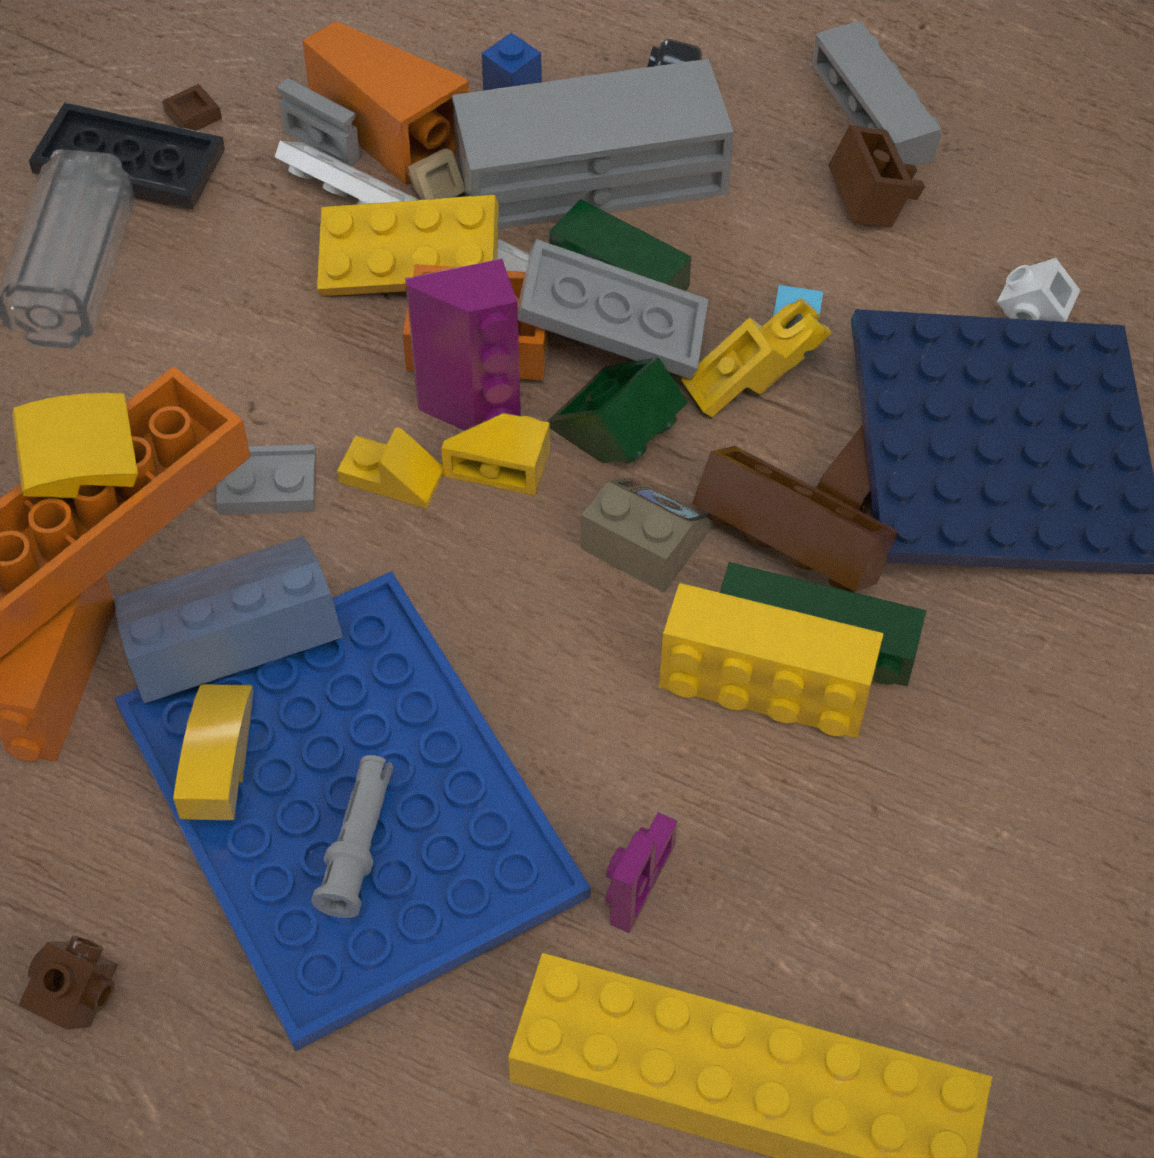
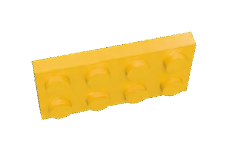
[317,195,499,296]

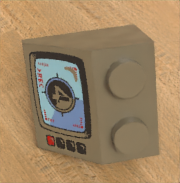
[581,477,714,593]

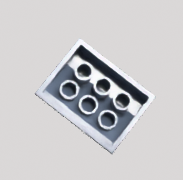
[114,536,343,703]

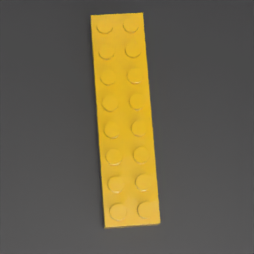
[508,953,992,1158]

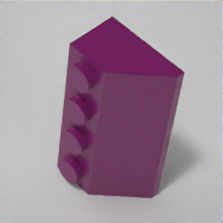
[405,258,521,431]

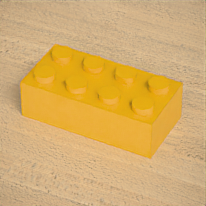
[659,583,884,738]

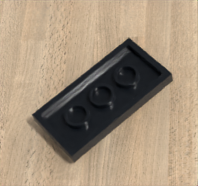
[29,102,225,209]

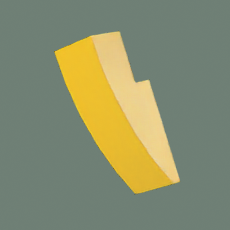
[173,684,254,820]

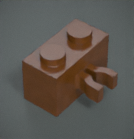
[828,125,925,228]

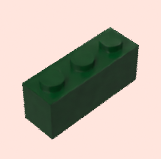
[549,199,691,291]

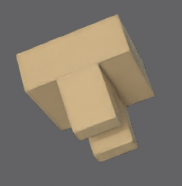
[408,149,465,200]

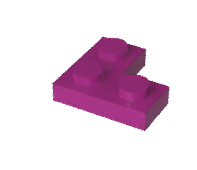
[605,812,677,933]

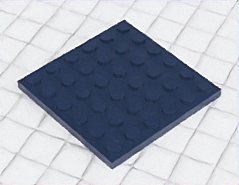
[851,309,1154,574]

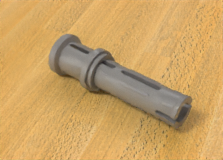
[311,755,394,918]

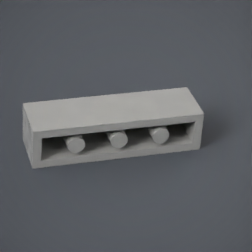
[812,21,941,166]

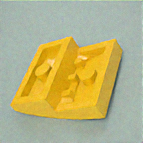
[12,393,138,498]

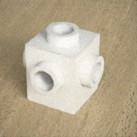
[997,258,1081,322]

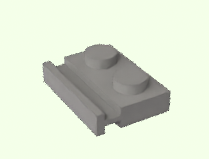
[277,78,360,166]
[216,444,317,515]

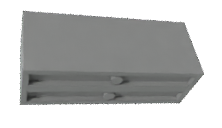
[452,59,734,229]

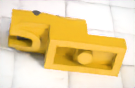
[681,298,832,417]

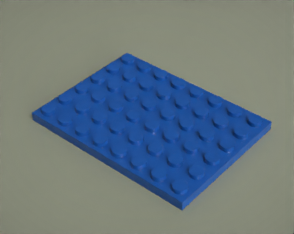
[114,571,591,1051]

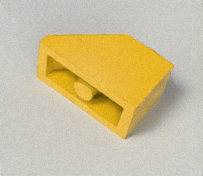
[441,413,550,496]

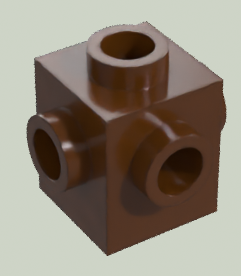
[19,936,118,1029]

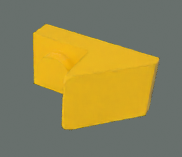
[337,427,443,509]

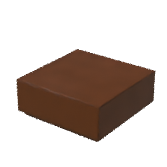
[162,84,222,131]

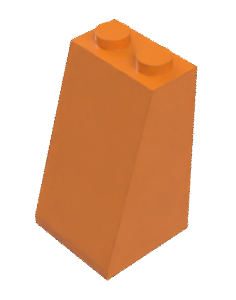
[302,21,469,186]
[0,575,116,762]

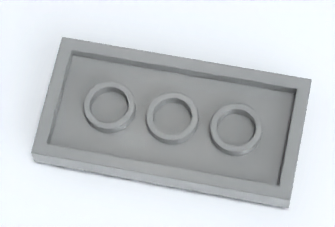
[518,239,708,379]

